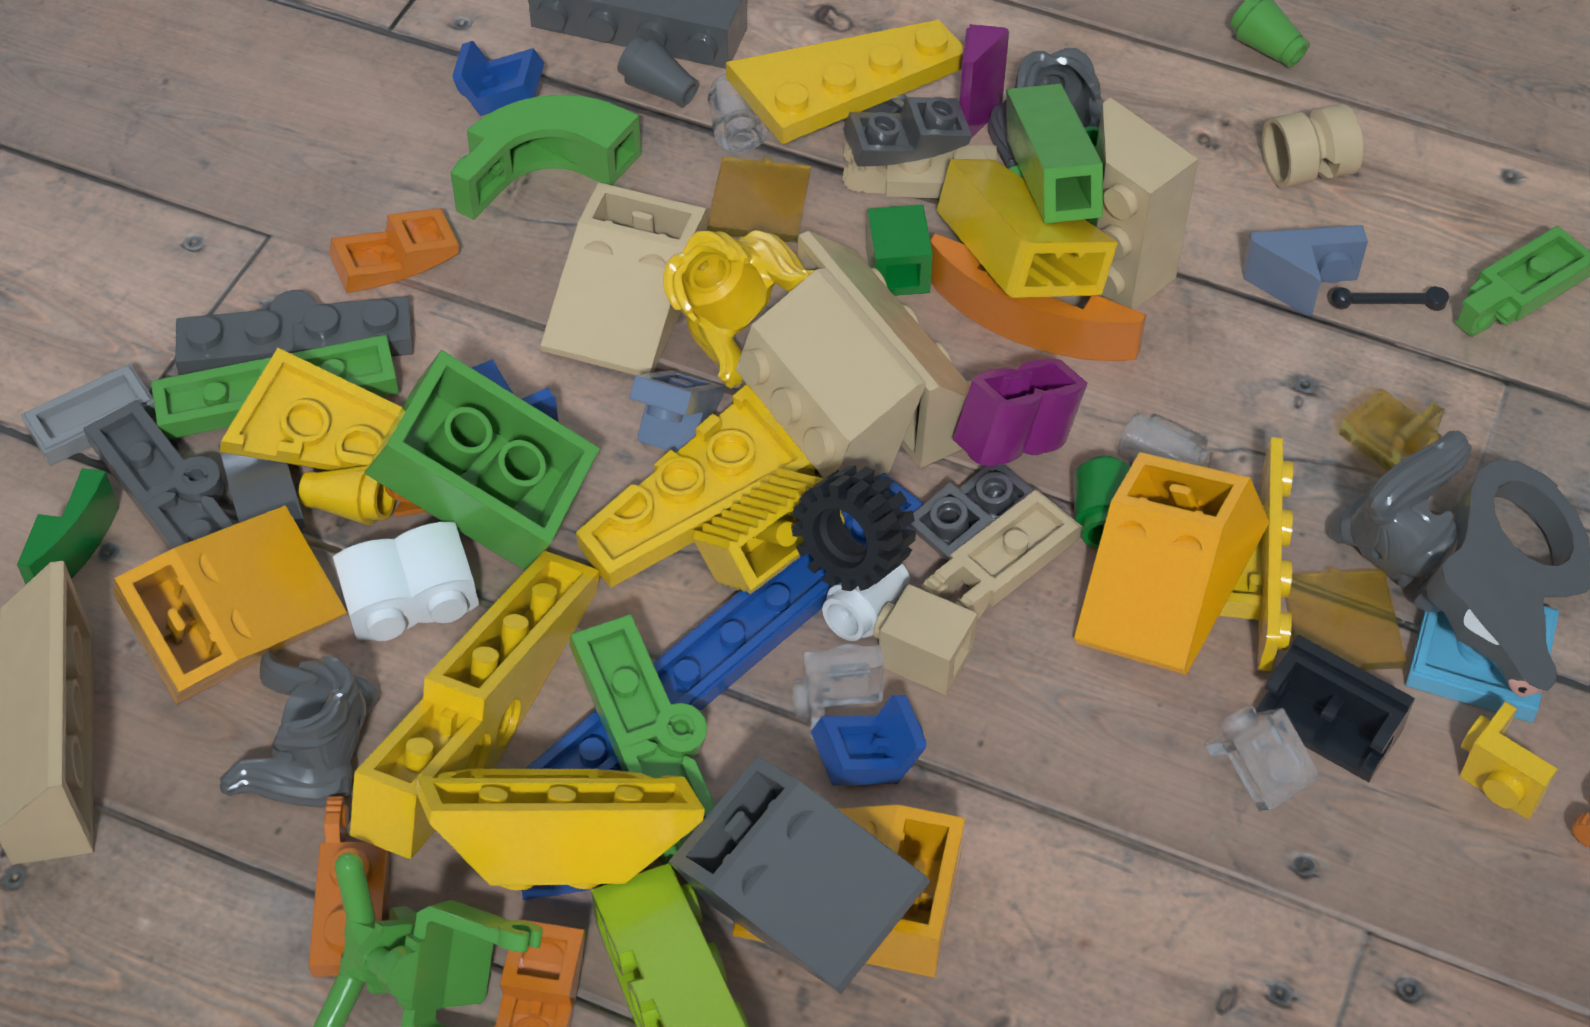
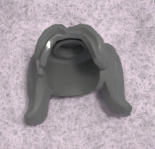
[988,48,1104,169]
[1329,430,1472,589]
[220,651,379,808]

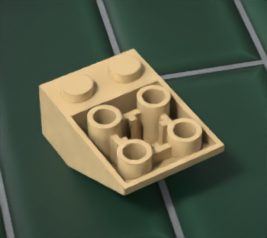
[540,182,707,375]

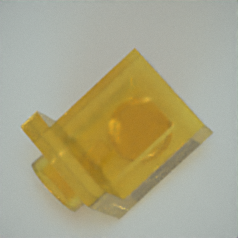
[1339,389,1445,471]

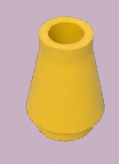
[299,466,395,526]

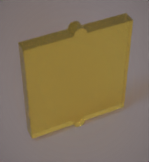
[707,157,811,243]
[1285,568,1406,670]

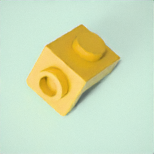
[1459,701,1558,820]

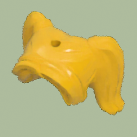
[663,230,814,389]

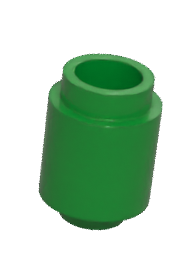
[1073,455,1131,549]

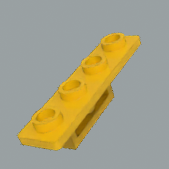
[1219,437,1293,672]

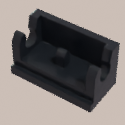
[1254,634,1415,783]

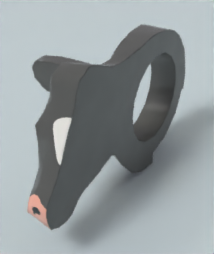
[1414,460,1590,698]

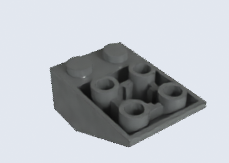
[669,756,931,994]

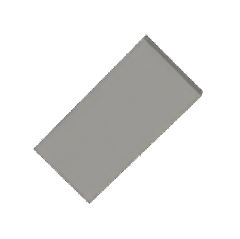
[21,364,156,466]

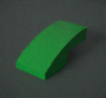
[17,468,119,585]

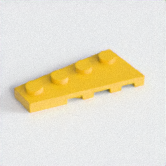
[726,19,964,145]
[576,384,815,588]

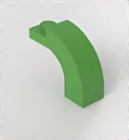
[450,95,642,220]

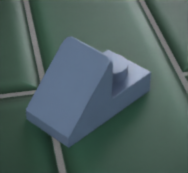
[1242,225,1368,316]
[629,370,726,453]

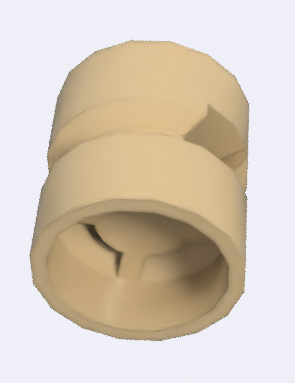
[1262,103,1364,188]

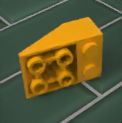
[1074,452,1269,675]
[114,505,347,705]
[733,804,965,978]

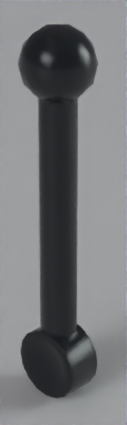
[1330,286,1449,311]

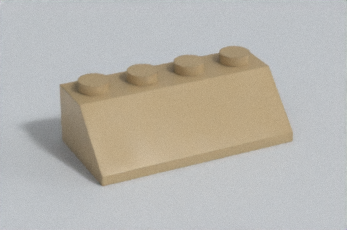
[797,230,972,469]
[0,561,94,865]

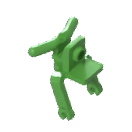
[313,852,543,1027]

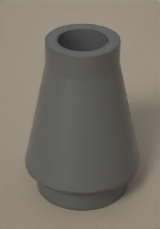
[617,36,699,108]

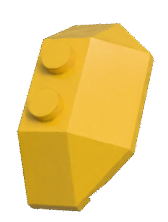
[415,769,705,890]

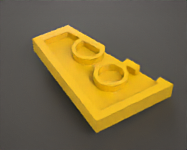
[220,348,402,471]

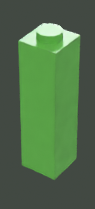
[1006,84,1103,224]

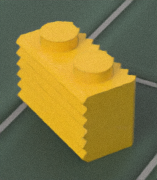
[692,468,845,595]

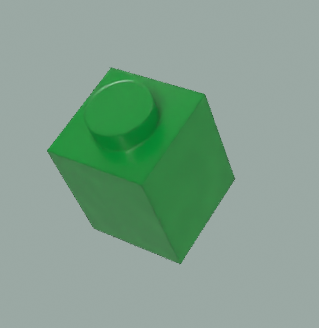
[866,205,933,296]

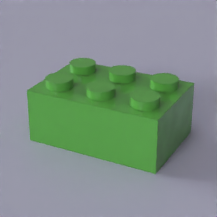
[364,349,600,570]

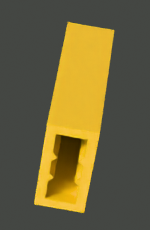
[936,159,1118,298]

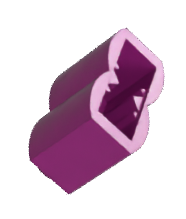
[953,358,1088,467]

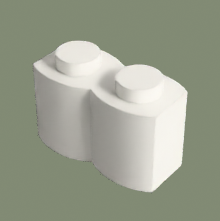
[333,522,479,641]

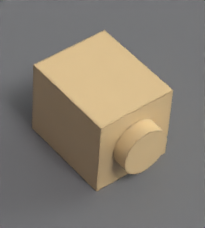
[873,584,978,696]

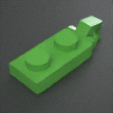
[1455,225,1590,337]

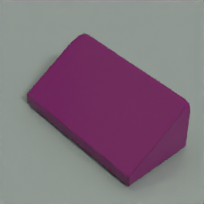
[959,24,1009,137]

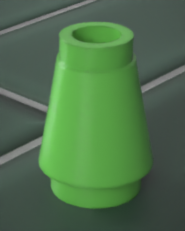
[1230,0,1310,68]

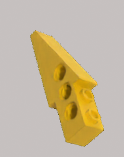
[350,550,600,860]

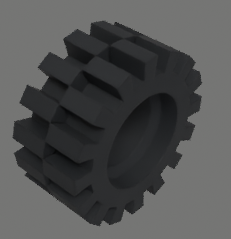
[791,465,916,592]

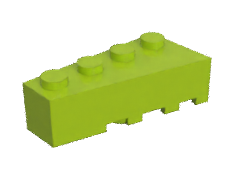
[591,863,749,1027]

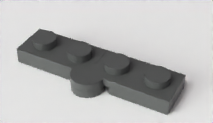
[175,290,413,375]
[83,400,234,550]

